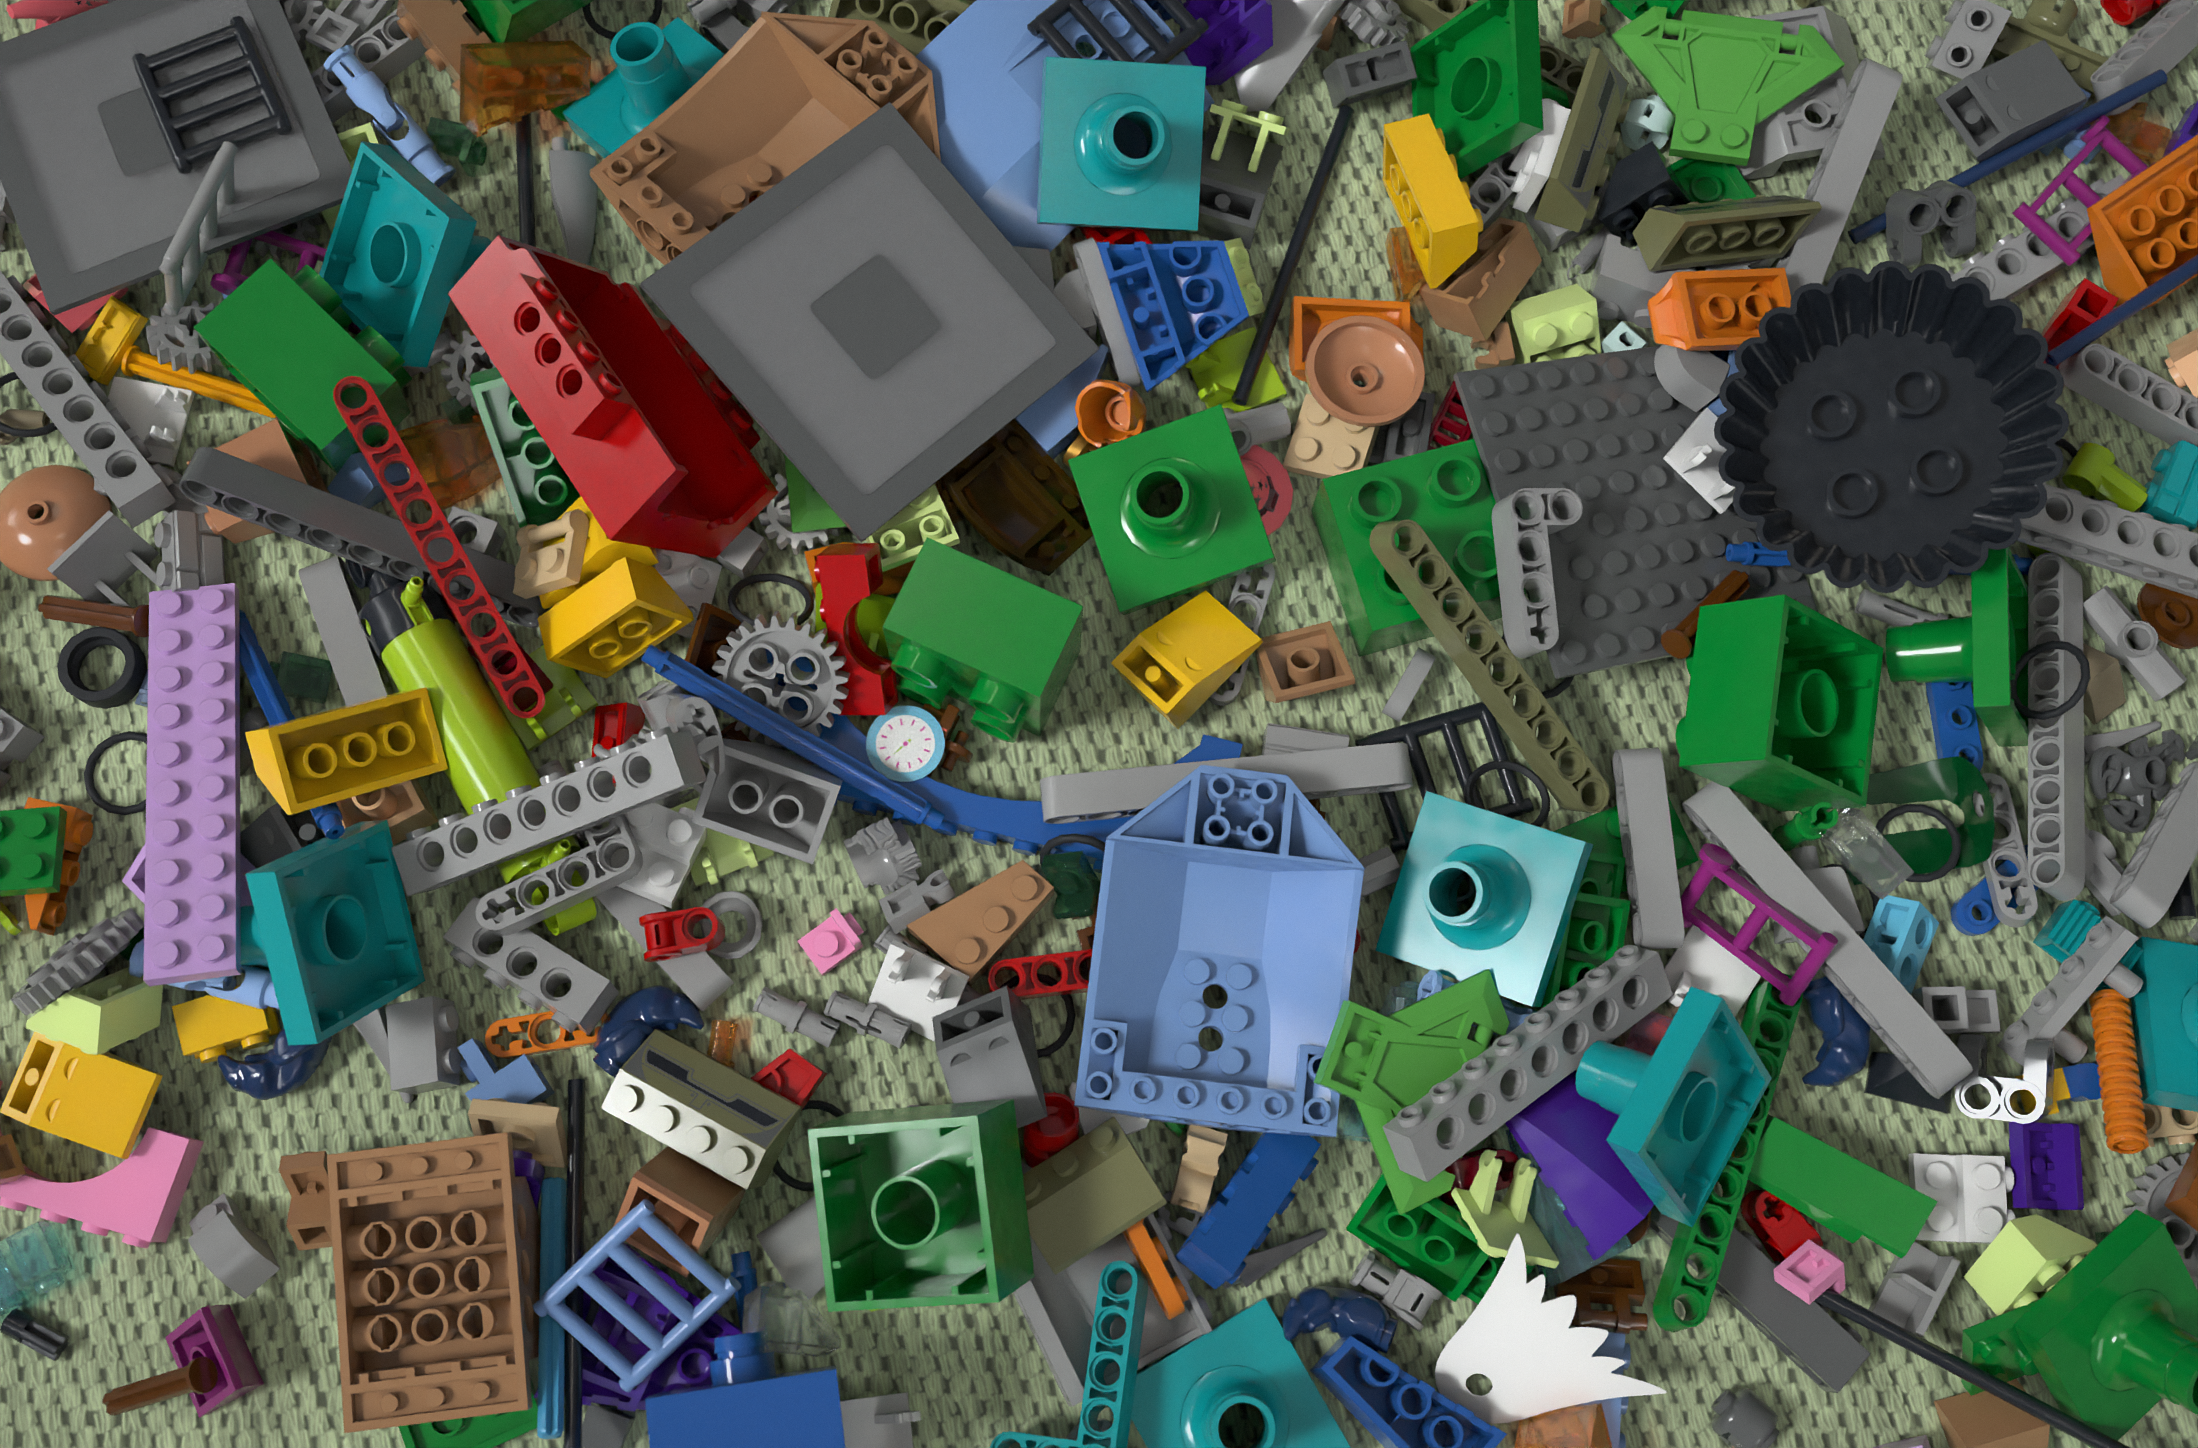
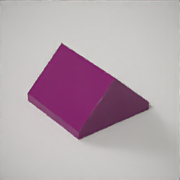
[165,1304,264,1418]

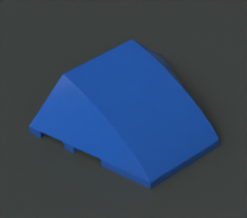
[1096,241,1249,393]

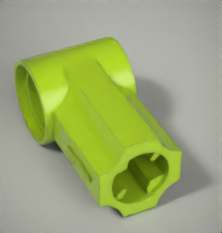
[2062,442,2148,512]

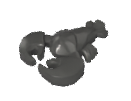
[2088,729,2186,834]

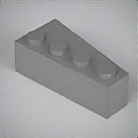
[1589,233,1712,328]

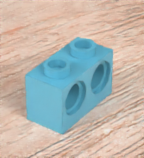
[1863,894,1939,994]

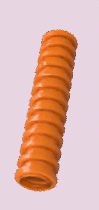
[2089,989,2149,1154]

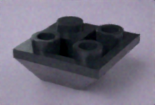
[1597,141,1692,248]

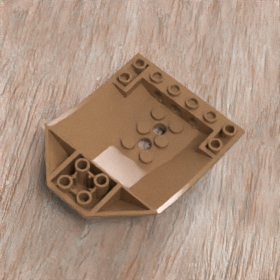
[589,11,941,266]

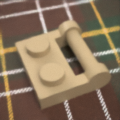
[513,509,589,599]

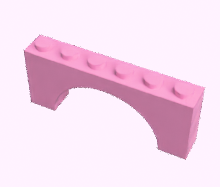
[0,1081,204,1249]

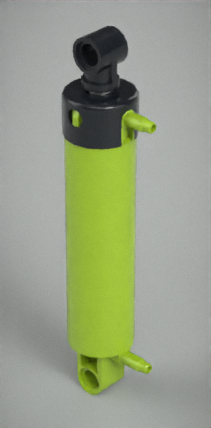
[345,559,597,936]

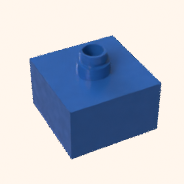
[645,1331,845,1448]

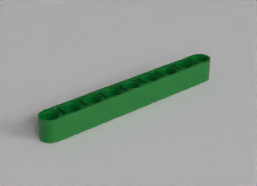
[1652,973,1803,1332]

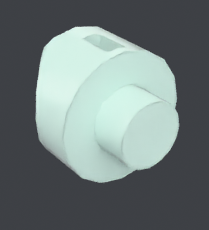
[1620,95,1675,151]

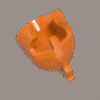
[1075,379,1147,448]

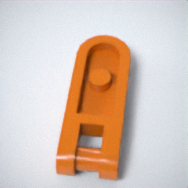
[1122,1218,1189,1320]

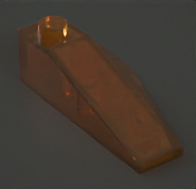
[397,415,502,511]

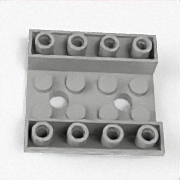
[1734,6,1886,180]

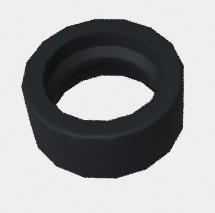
[57,627,147,709]

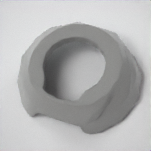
[699,891,763,959]

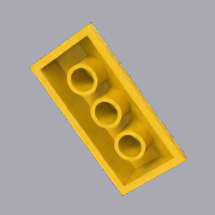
[1383,114,1483,289]
[245,687,448,815]

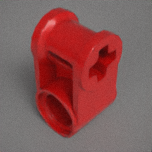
[639,907,725,962]
[1740,1190,1823,1263]

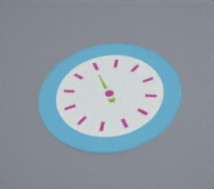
[866,706,945,782]

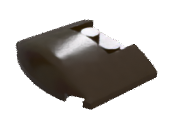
[943,420,1093,576]

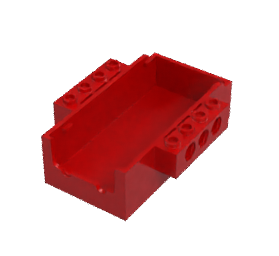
[448,235,779,559]

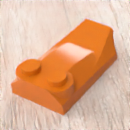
[1647,268,1791,351]
[1289,296,1424,382]

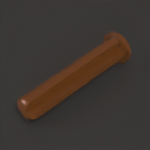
[1661,570,1750,659]
[38,595,149,638]
[102,1356,218,1416]

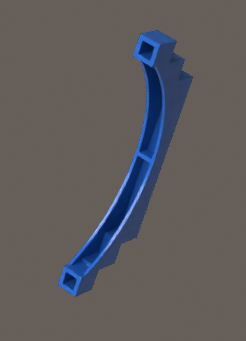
[765,648,1243,874]

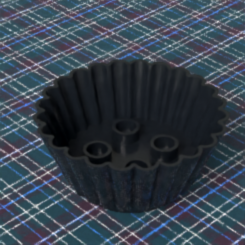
[1714,260,2069,593]

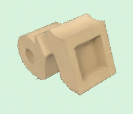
[1170,1125,1228,1214]

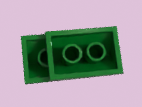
[1543,852,1631,1008]
[1748,1115,1938,1259]
[1346,1172,1536,1304]

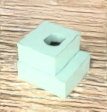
[1600,321,1649,353]

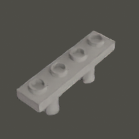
[1997,916,2143,1067]

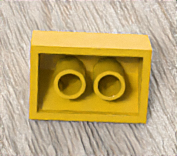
[537,556,694,678]

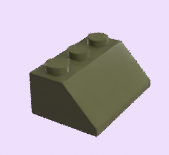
[1023,1116,1167,1275]

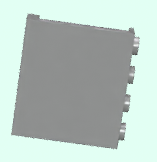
[1013,1213,1213,1407]

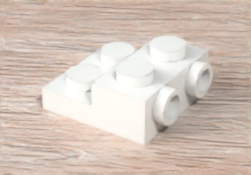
[1508,99,1571,213]
[611,799,707,908]
[1908,1153,2016,1244]

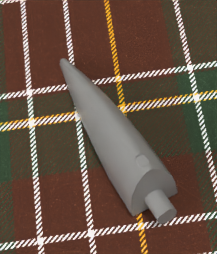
[549,137,598,265]

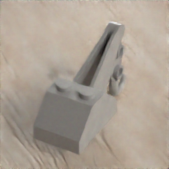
[593,723,843,864]

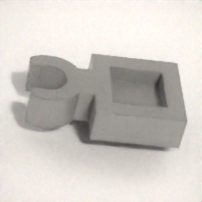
[879,869,956,934]

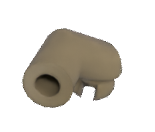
[0,409,50,445]

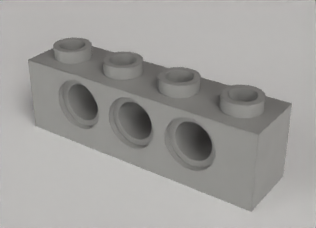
[443,896,619,1035]

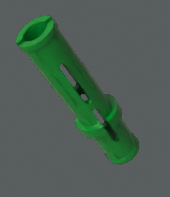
[1772,802,1839,852]

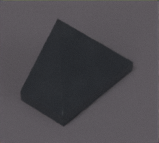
[1864,1052,1952,1114]

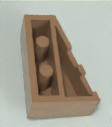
[397,0,515,107]
[1419,217,1542,342]
[906,860,1054,987]

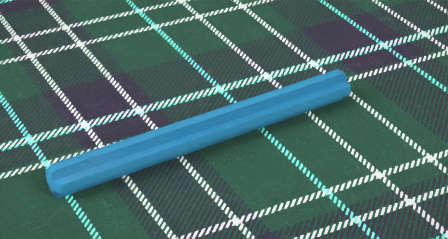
[537,1177,566,1439]

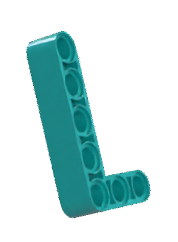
[990,1261,1148,1448]

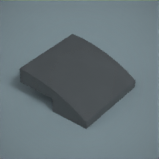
[1355,383,1435,466]

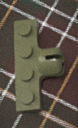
[1990,0,2109,100]

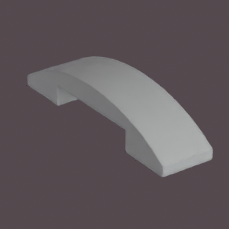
[305,0,395,53]

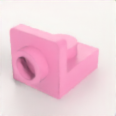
[797,908,864,976]
[1774,1240,1845,1305]

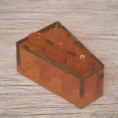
[460,40,591,138]

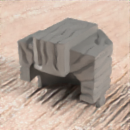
[843,818,922,895]

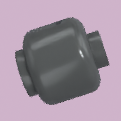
[1711,1388,1779,1448]

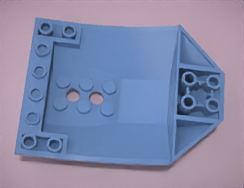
[916,0,1215,252]
[1074,765,1365,1137]

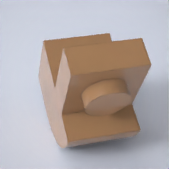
[279,1151,333,1251]

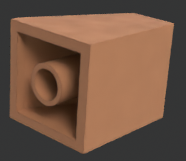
[187,418,329,544]
[614,1146,746,1278]

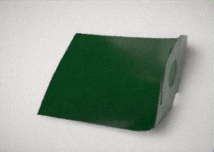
[1834,756,1995,885]

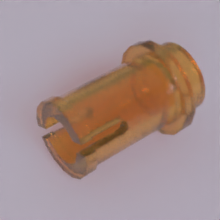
[707,1020,739,1068]

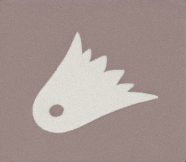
[1435,1233,1667,1424]

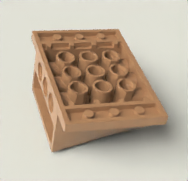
[327,1132,541,1433]

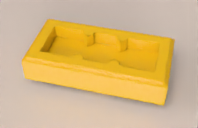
[75,296,149,386]

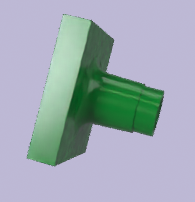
[1410,0,1569,180]
[1068,404,1276,615]
[1886,547,2028,747]
[2013,1209,2198,1448]

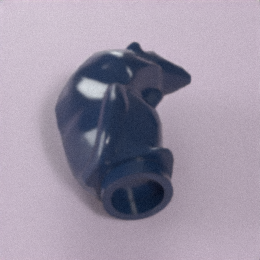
[1802,976,1871,1087]
[593,985,704,1078]
[217,1028,332,1100]
[1282,1286,1398,1354]

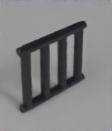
[1027,0,1209,64]
[132,16,292,174]
[1355,702,1534,853]

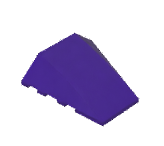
[1174,0,1273,86]
[1505,1070,1654,1260]
[534,1242,745,1412]

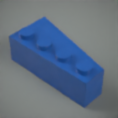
[1175,1133,1321,1290]
[1310,1336,1507,1448]

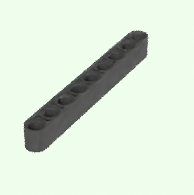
[179,447,549,628]

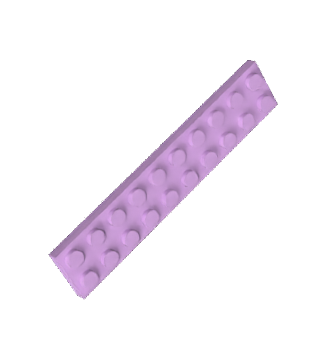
[143,583,241,986]

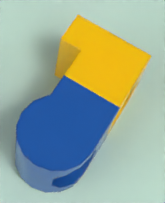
[2015,1063,2102,1115]

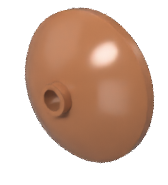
[1305,315,1425,427]
[0,465,113,581]

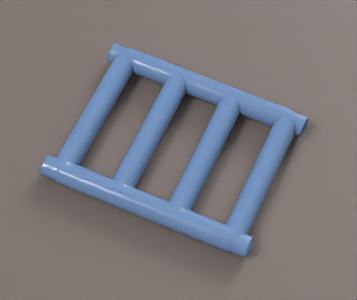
[533,1199,741,1392]

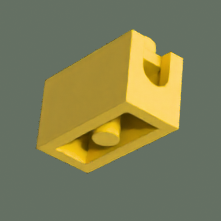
[172,985,281,1063]

